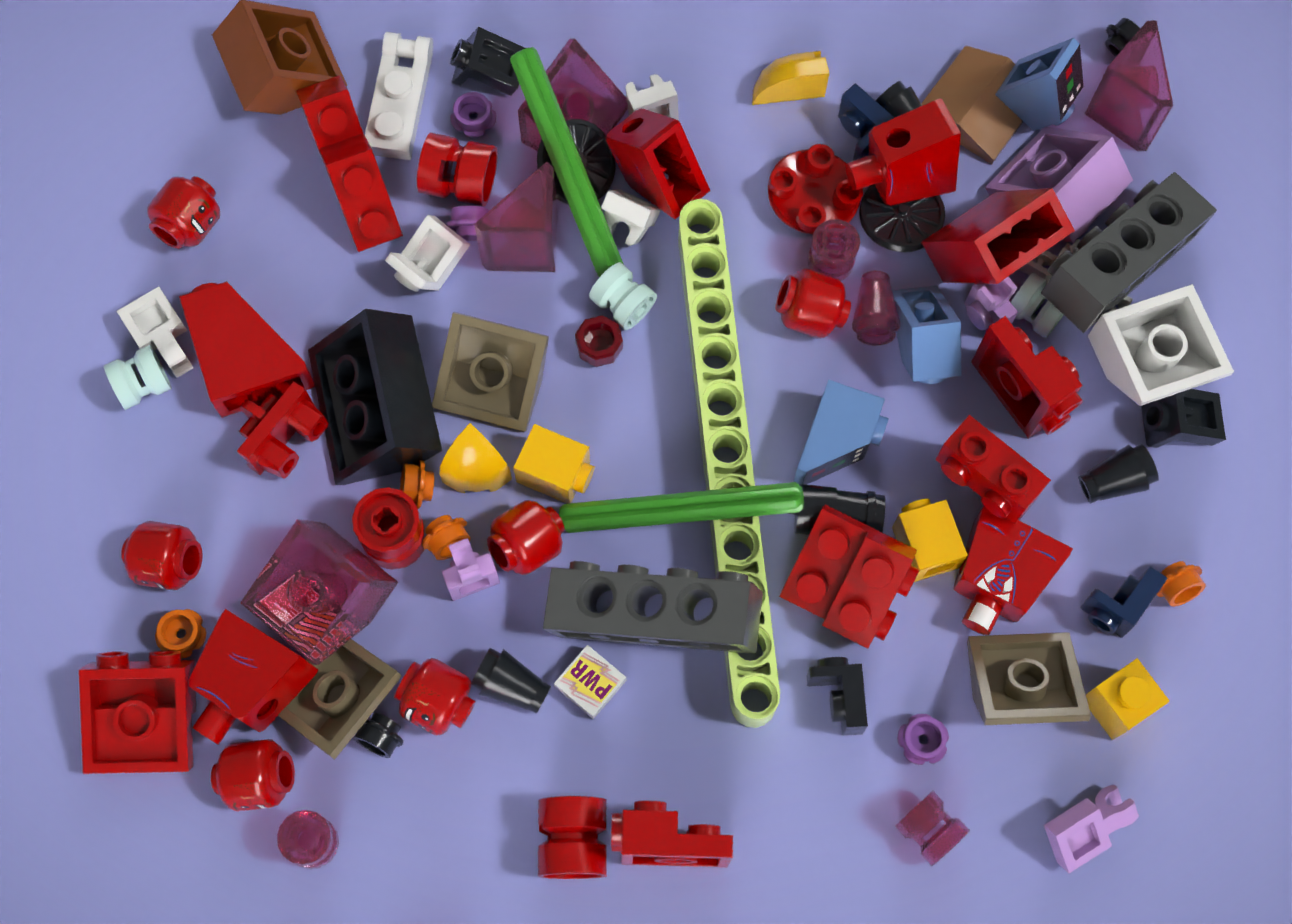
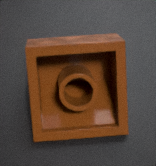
[212,0,347,115]

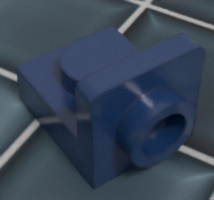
[838,83,894,161]
[1080,566,1168,637]

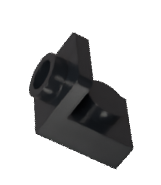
[450,26,525,96]
[1141,389,1226,448]
[806,657,868,736]

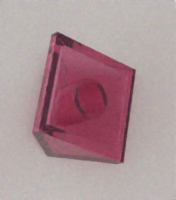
[1085,20,1173,151]
[518,38,628,152]
[474,162,557,272]

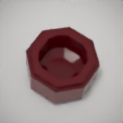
[575,315,623,367]

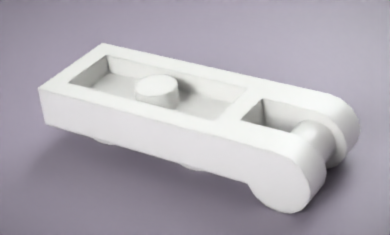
[365,32,433,161]

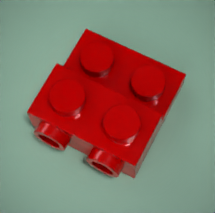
[971,316,1083,439]
[935,415,1051,524]
[779,504,920,649]
[79,650,197,774]
[611,801,733,868]

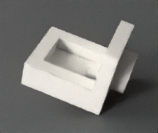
[385,215,471,292]

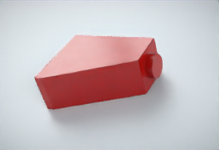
[179,281,315,418]

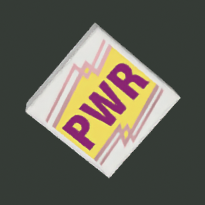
[554,645,627,719]

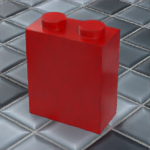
[921,188,1075,284]

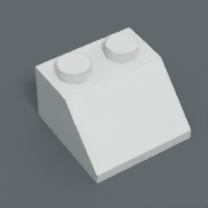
[1088,284,1234,406]

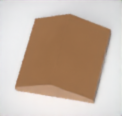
[921,46,1023,165]

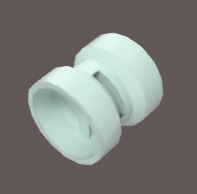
[589,262,657,330]
[1011,272,1064,339]
[104,345,172,410]

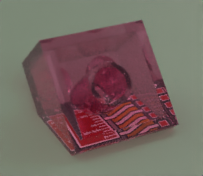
[240,519,399,665]

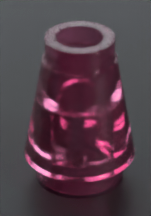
[852,271,900,346]

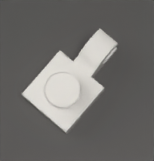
[116,286,194,378]

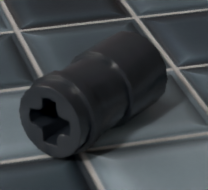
[786,484,886,535]

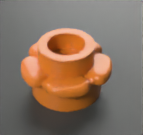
[399,460,434,509]
[422,515,471,560]
[1157,561,1206,607]
[155,609,207,659]

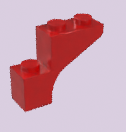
[296,75,403,252]

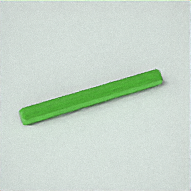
[510,47,624,277]
[559,482,804,533]

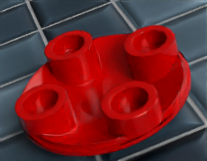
[767,144,863,235]

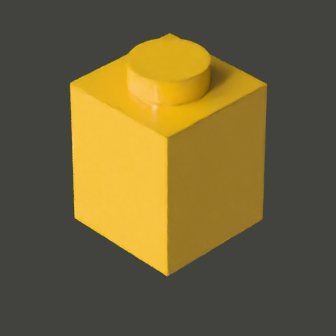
[513,424,595,504]
[892,498,968,582]
[1086,658,1170,740]

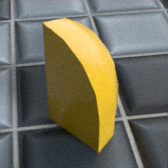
[752,51,830,105]
[439,423,512,493]

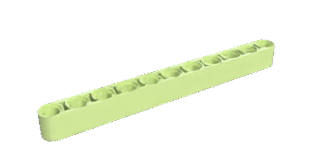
[678,199,780,728]

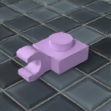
[964,276,1018,331]
[441,538,500,601]
[1044,785,1139,873]

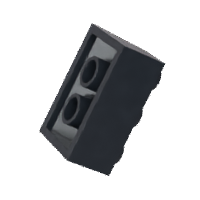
[308,309,442,485]

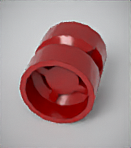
[417,132,498,207]
[352,487,426,570]
[538,796,607,879]

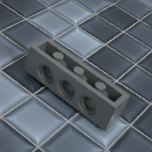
[1041,172,1217,333]
[543,561,763,654]

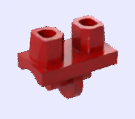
[237,382,329,479]

